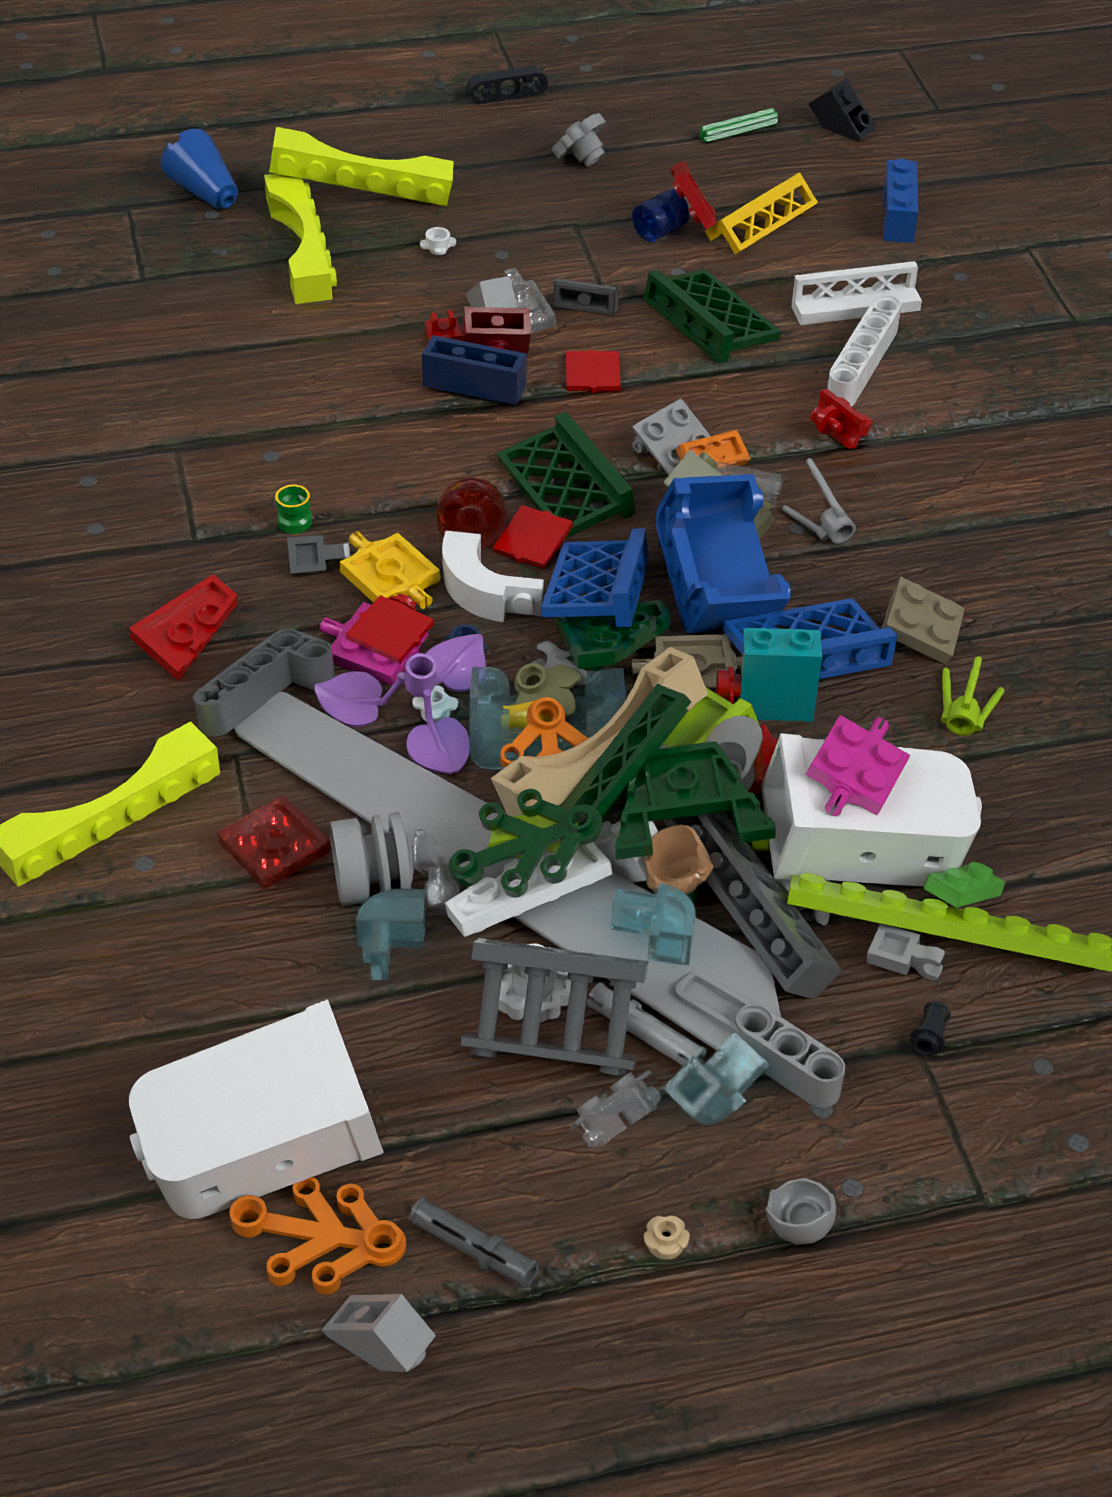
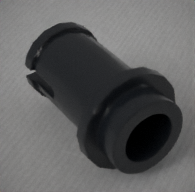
[910,1001,951,1056]

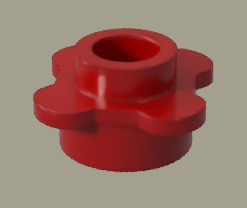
[716,666,741,704]

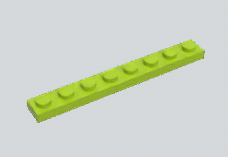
[787,873,1112,972]

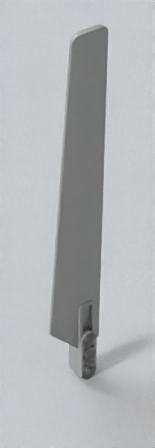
[234,692,845,1108]

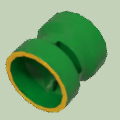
[275,485,312,534]

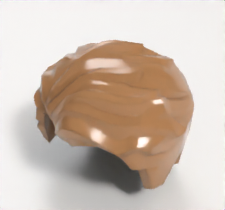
[644,825,714,899]

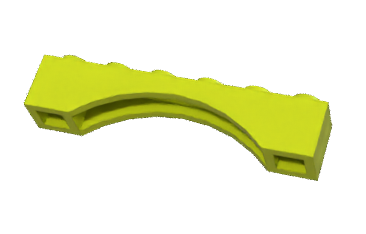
[269,127,454,206]
[264,174,337,304]
[0,721,220,887]

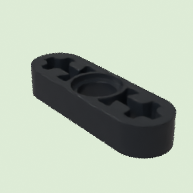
[466,66,548,104]

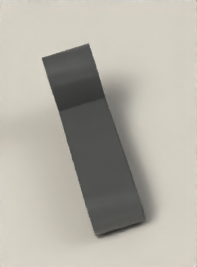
[193,629,336,737]

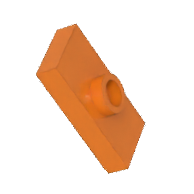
[676,430,751,472]

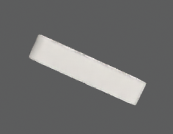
[827,295,902,407]

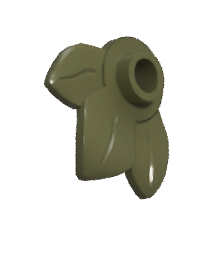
[515,663,581,718]

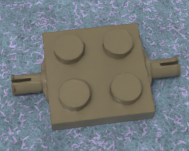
[631,634,743,693]

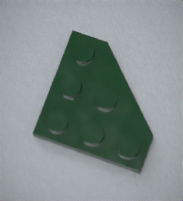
[555,600,670,671]

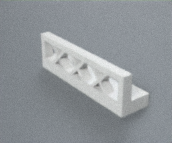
[791,261,922,325]

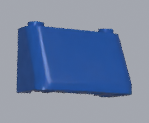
[656,474,791,634]

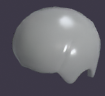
[765,1178,836,1245]

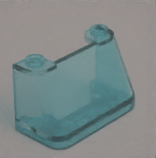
[470,667,626,769]

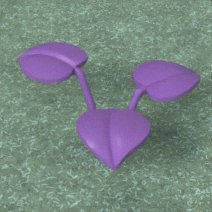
[315,634,486,775]

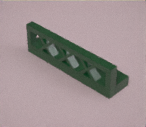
[561,684,692,825]

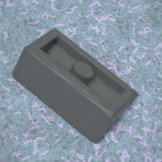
[553,278,619,316]

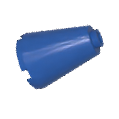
[160,129,238,210]

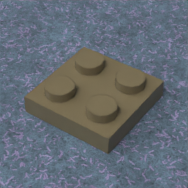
[882,577,965,665]

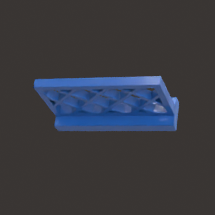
[541,528,649,627]
[723,598,897,679]

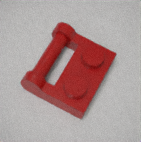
[669,161,717,230]

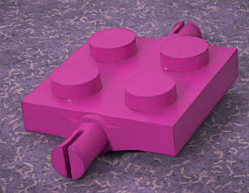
[320,602,428,685]
[805,715,911,816]

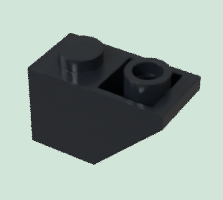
[808,78,876,142]

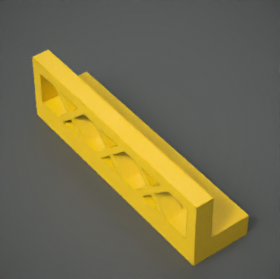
[705,172,818,254]

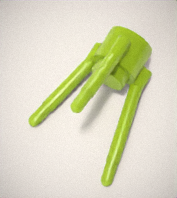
[941,656,1005,736]

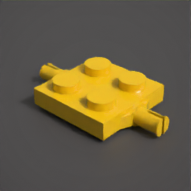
[340,531,440,609]

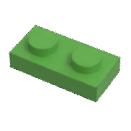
[924,862,1006,908]

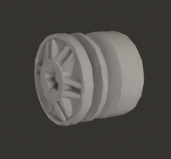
[330,812,414,906]

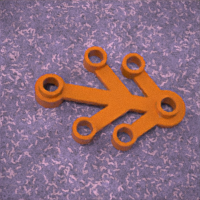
[499,697,589,807]
[230,1177,406,1295]

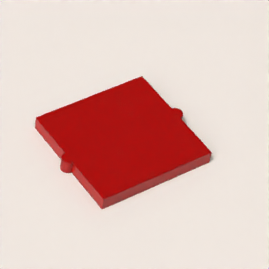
[565,349,621,393]
[493,505,573,569]
[346,595,434,664]

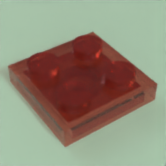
[217,795,331,890]

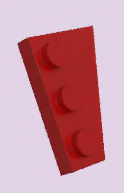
[129,574,238,681]

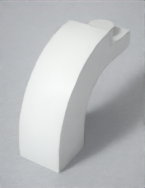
[442,531,544,622]

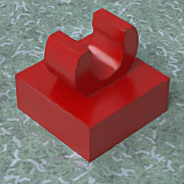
[424,310,462,342]

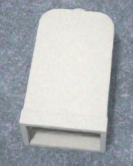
[761,734,982,887]
[129,1000,384,1219]

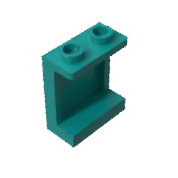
[737,628,822,722]

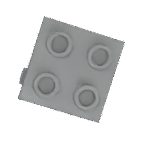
[631,399,710,475]

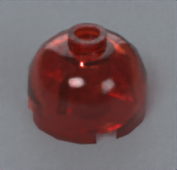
[436,477,507,548]

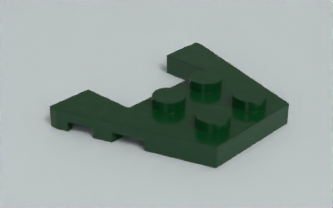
[615,741,776,860]

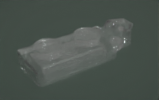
[504,268,556,332]

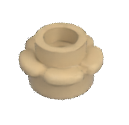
[644,1215,690,1259]

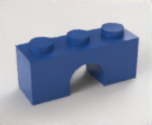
[883,159,918,243]

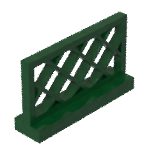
[643,269,782,363]
[497,411,636,539]

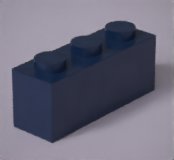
[422,335,527,405]

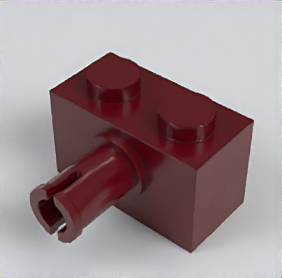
[462,307,531,357]

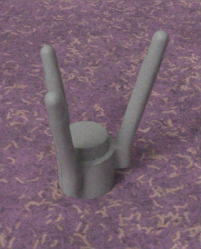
[782,458,856,544]

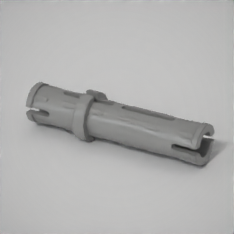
[586,983,707,1073]

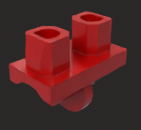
[809,389,873,449]

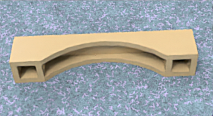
[491,647,708,816]

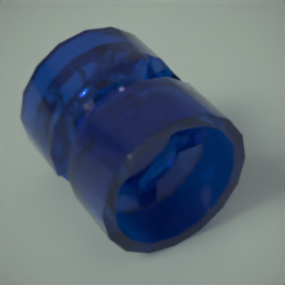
[632,189,689,242]

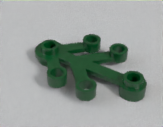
[448,789,603,898]

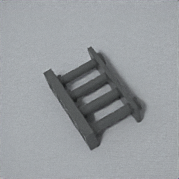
[461,938,649,1075]

